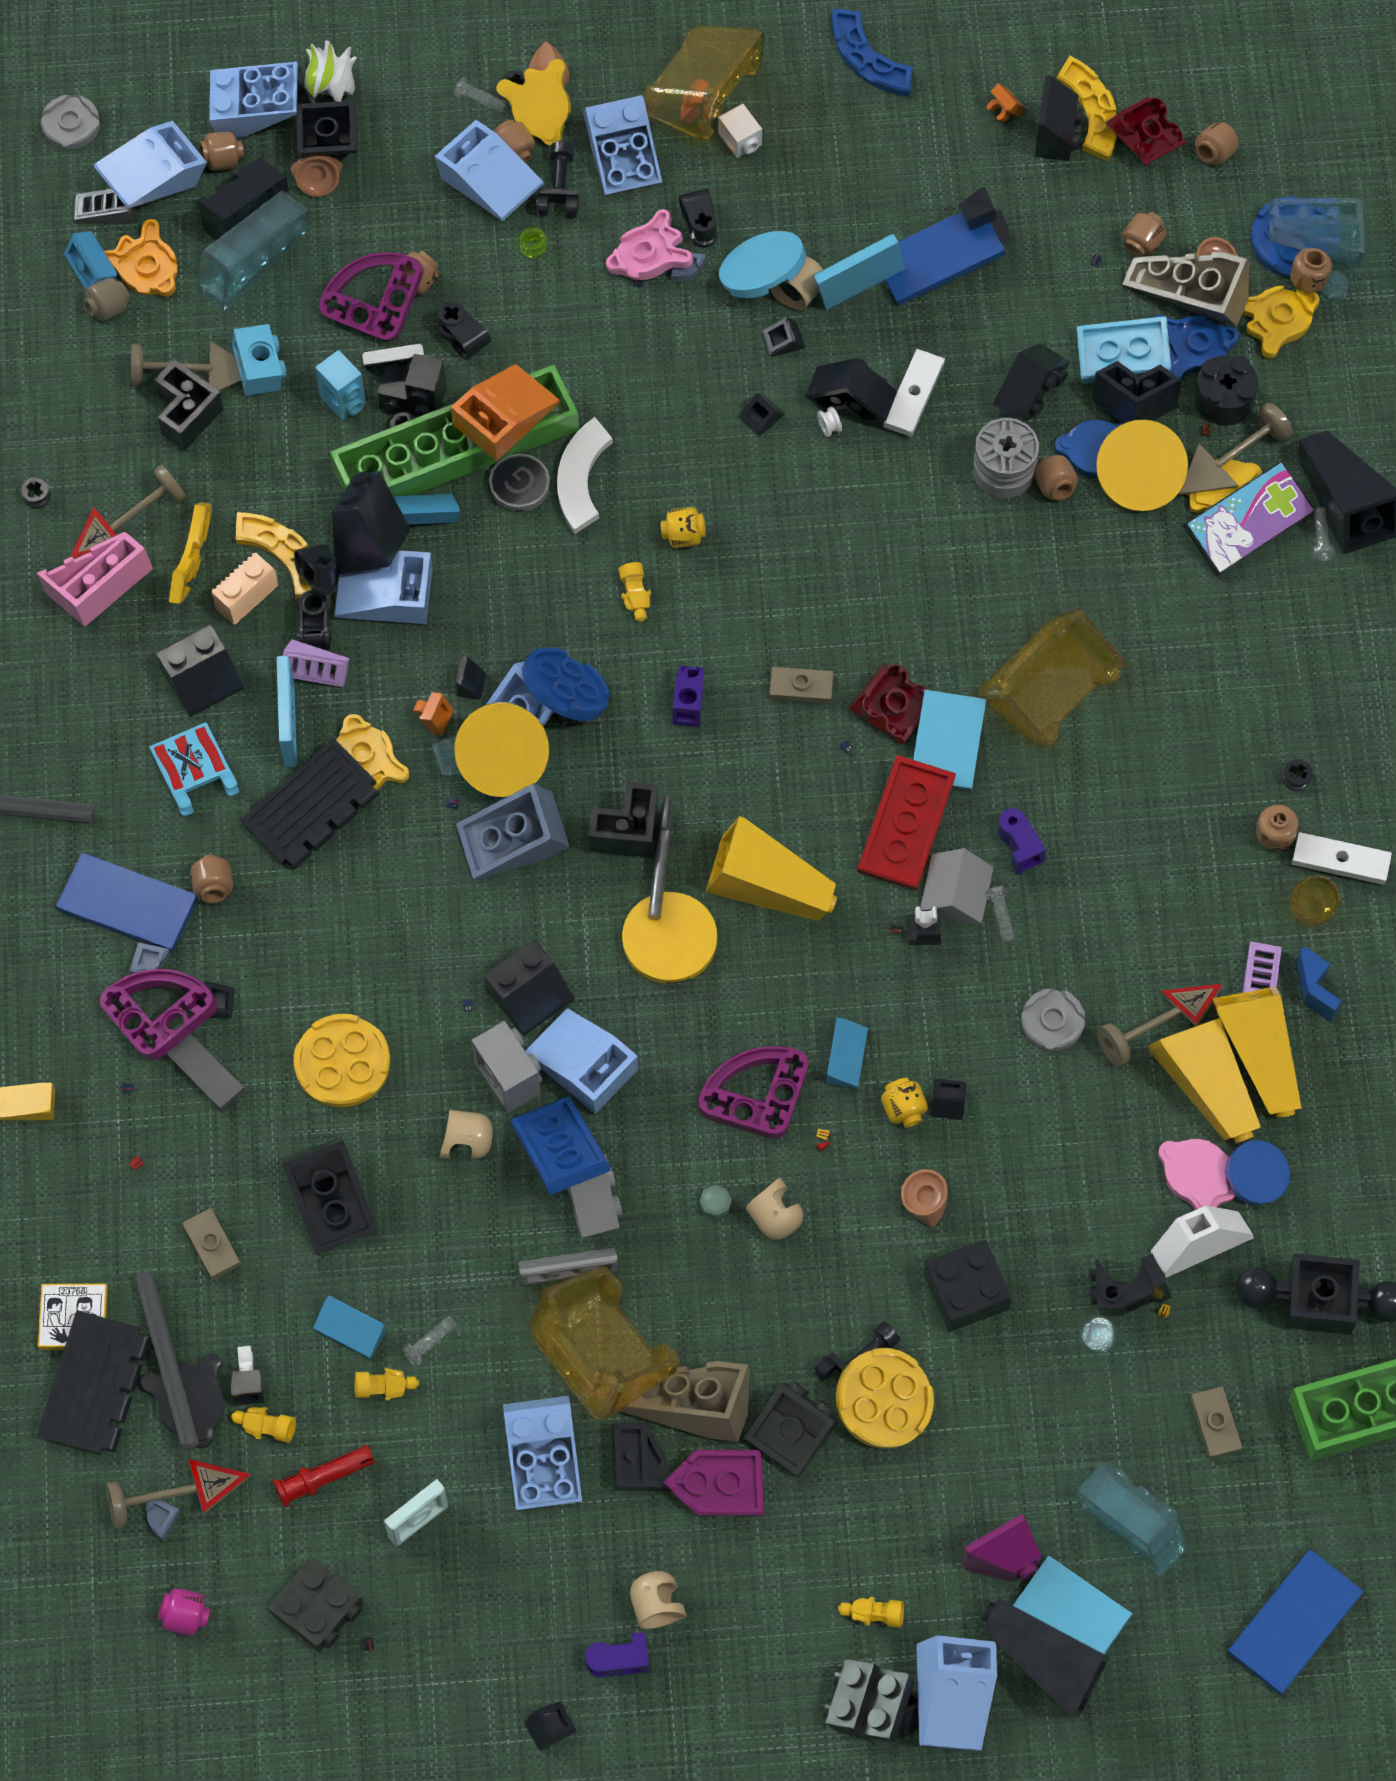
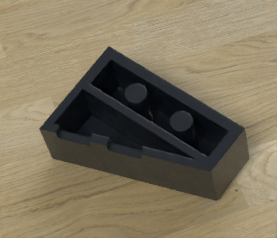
[197,157,289,250]

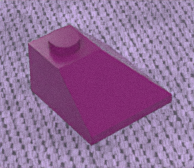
[961,1514,1041,1581]

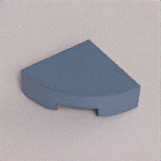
[671,253,705,281]
[130,942,170,974]
[146,1500,180,1541]

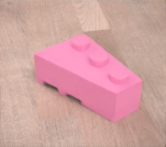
[37,532,153,627]

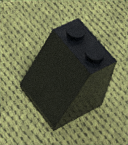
[332,471,411,575]

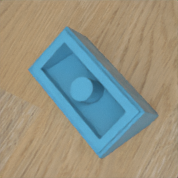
[64,231,117,290]
[393,494,460,525]
[826,1017,868,1089]
[313,1296,387,1359]

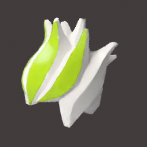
[303,41,357,103]

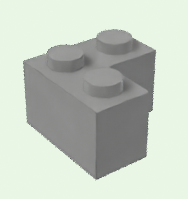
[567,1154,622,1238]

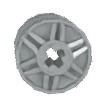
[973,418,1039,498]

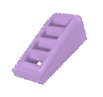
[283,639,350,687]
[1242,941,1282,993]

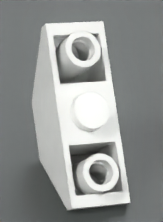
[1151,1206,1253,1278]

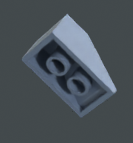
[456,783,569,880]

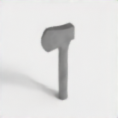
[648,795,673,920]

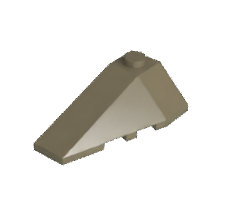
[1122,252,1249,326]
[606,1361,750,1442]

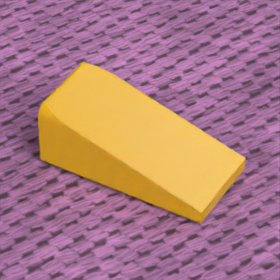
[0,1083,55,1120]

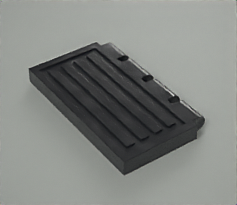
[241,738,379,869]
[36,1310,151,1456]

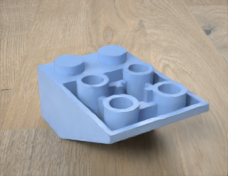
[209,62,298,137]
[583,95,662,195]
[435,120,544,221]
[94,121,207,208]
[334,551,433,624]
[525,1008,638,1114]
[503,1396,582,1510]
[916,1636,997,1751]

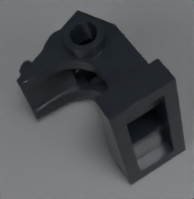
[1090,1253,1172,1316]

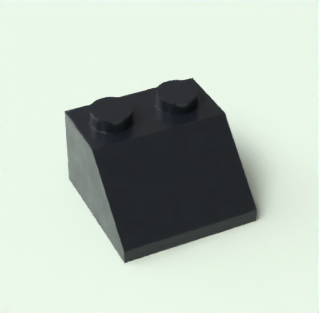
[1035,75,1083,161]
[296,101,359,157]
[156,625,244,717]
[484,939,574,1036]

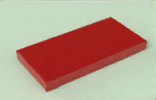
[857,755,956,890]

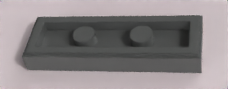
[165,1023,245,1112]

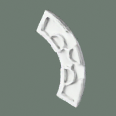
[557,417,613,534]

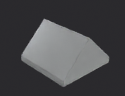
[920,848,993,926]

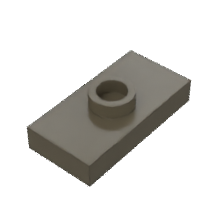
[769,667,833,704]
[182,1208,241,1280]
[1190,1386,1242,1460]

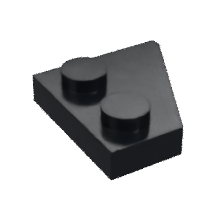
[612,1422,672,1491]

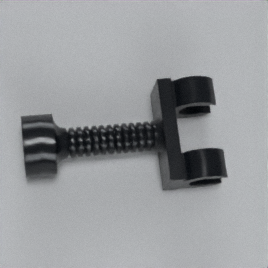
[536,141,579,218]
[814,1321,901,1381]

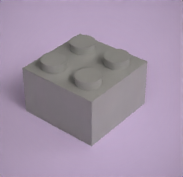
[471,1021,542,1113]

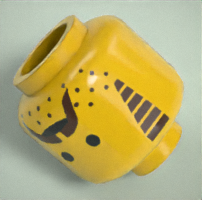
[661,507,706,548]
[881,1078,928,1128]

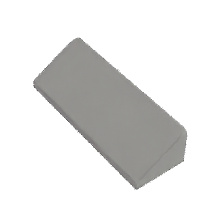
[518,1248,618,1285]

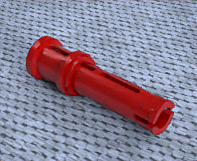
[273,1444,375,1508]

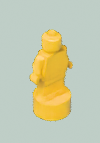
[618,562,651,623]
[354,1367,419,1401]
[231,1407,296,1443]
[838,1597,904,1628]

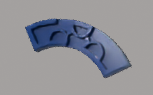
[832,9,913,97]

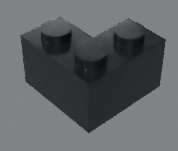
[993,343,1070,422]
[377,354,447,418]
[805,358,897,425]
[155,359,224,451]
[1092,361,1181,424]
[589,782,659,857]

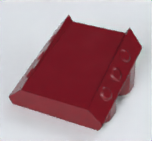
[1106,97,1186,165]
[849,663,929,744]

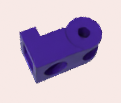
[673,666,704,727]
[998,808,1046,875]
[585,1632,649,1677]

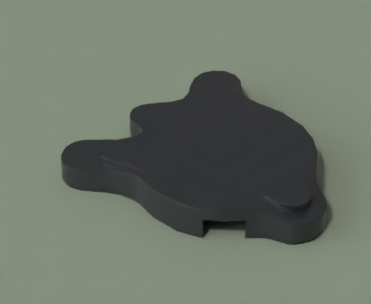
[141,1353,225,1449]

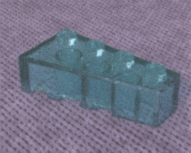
[198,190,309,311]

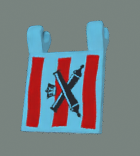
[149,722,239,817]

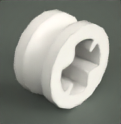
[817,406,842,437]

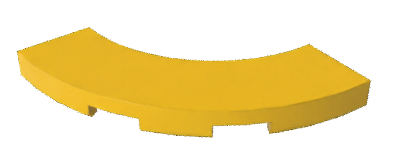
[1056,55,1117,162]
[169,502,212,604]
[236,512,326,599]

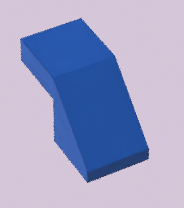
[1297,946,1342,1022]

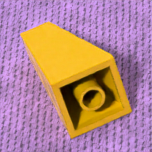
[705,816,837,921]
[1212,986,1302,1117]
[1148,1018,1261,1143]

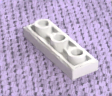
[884,349,945,437]
[1292,832,1392,885]

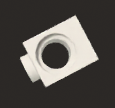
[718,104,762,158]

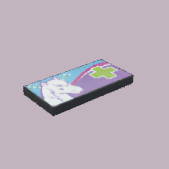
[1183,461,1315,576]

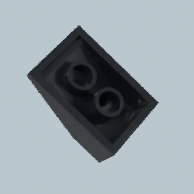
[281,1137,377,1255]

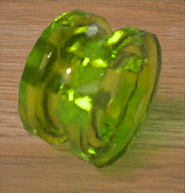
[519,227,546,258]

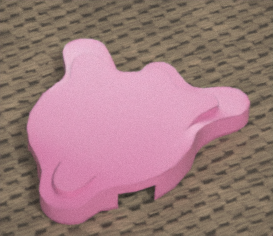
[606,209,693,280]
[1158,1139,1235,1210]

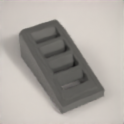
[74,189,135,223]

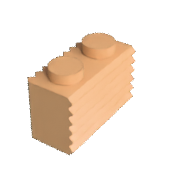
[212,553,279,625]

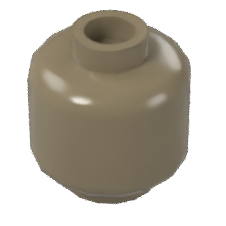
[83,278,130,322]

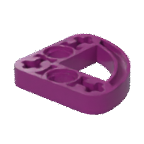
[319,252,424,341]
[100,969,217,1060]
[698,1046,808,1139]

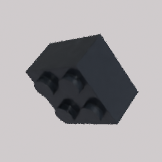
[924,1240,1012,1332]

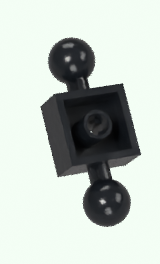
[1235,1253,1396,1334]

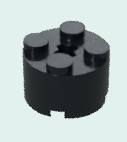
[1194,355,1258,426]

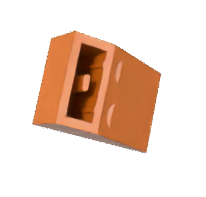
[451,364,560,461]

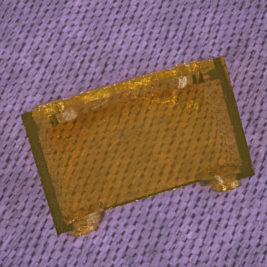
[643,24,765,142]
[977,607,1127,747]
[530,1266,681,1420]

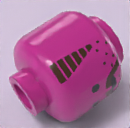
[158,1588,210,1636]

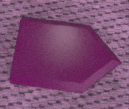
[664,1450,764,1516]

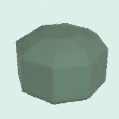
[699,1185,732,1220]

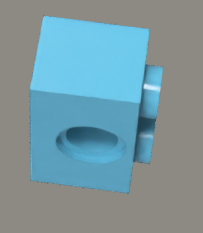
[232,324,286,396]
[315,350,366,421]

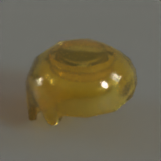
[1289,875,1341,927]

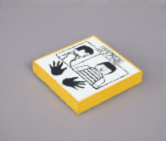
[38,1284,108,1350]

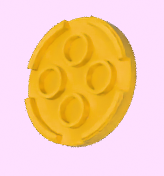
[1096,420,1188,511]
[455,702,549,797]
[622,892,717,984]
[294,1014,390,1107]
[836,1348,934,1449]

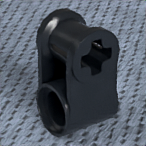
[679,188,718,248]
[438,301,491,360]
[294,544,338,595]
[298,590,331,650]

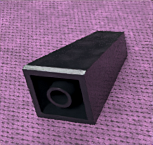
[1299,431,1396,554]
[982,1598,1110,1717]

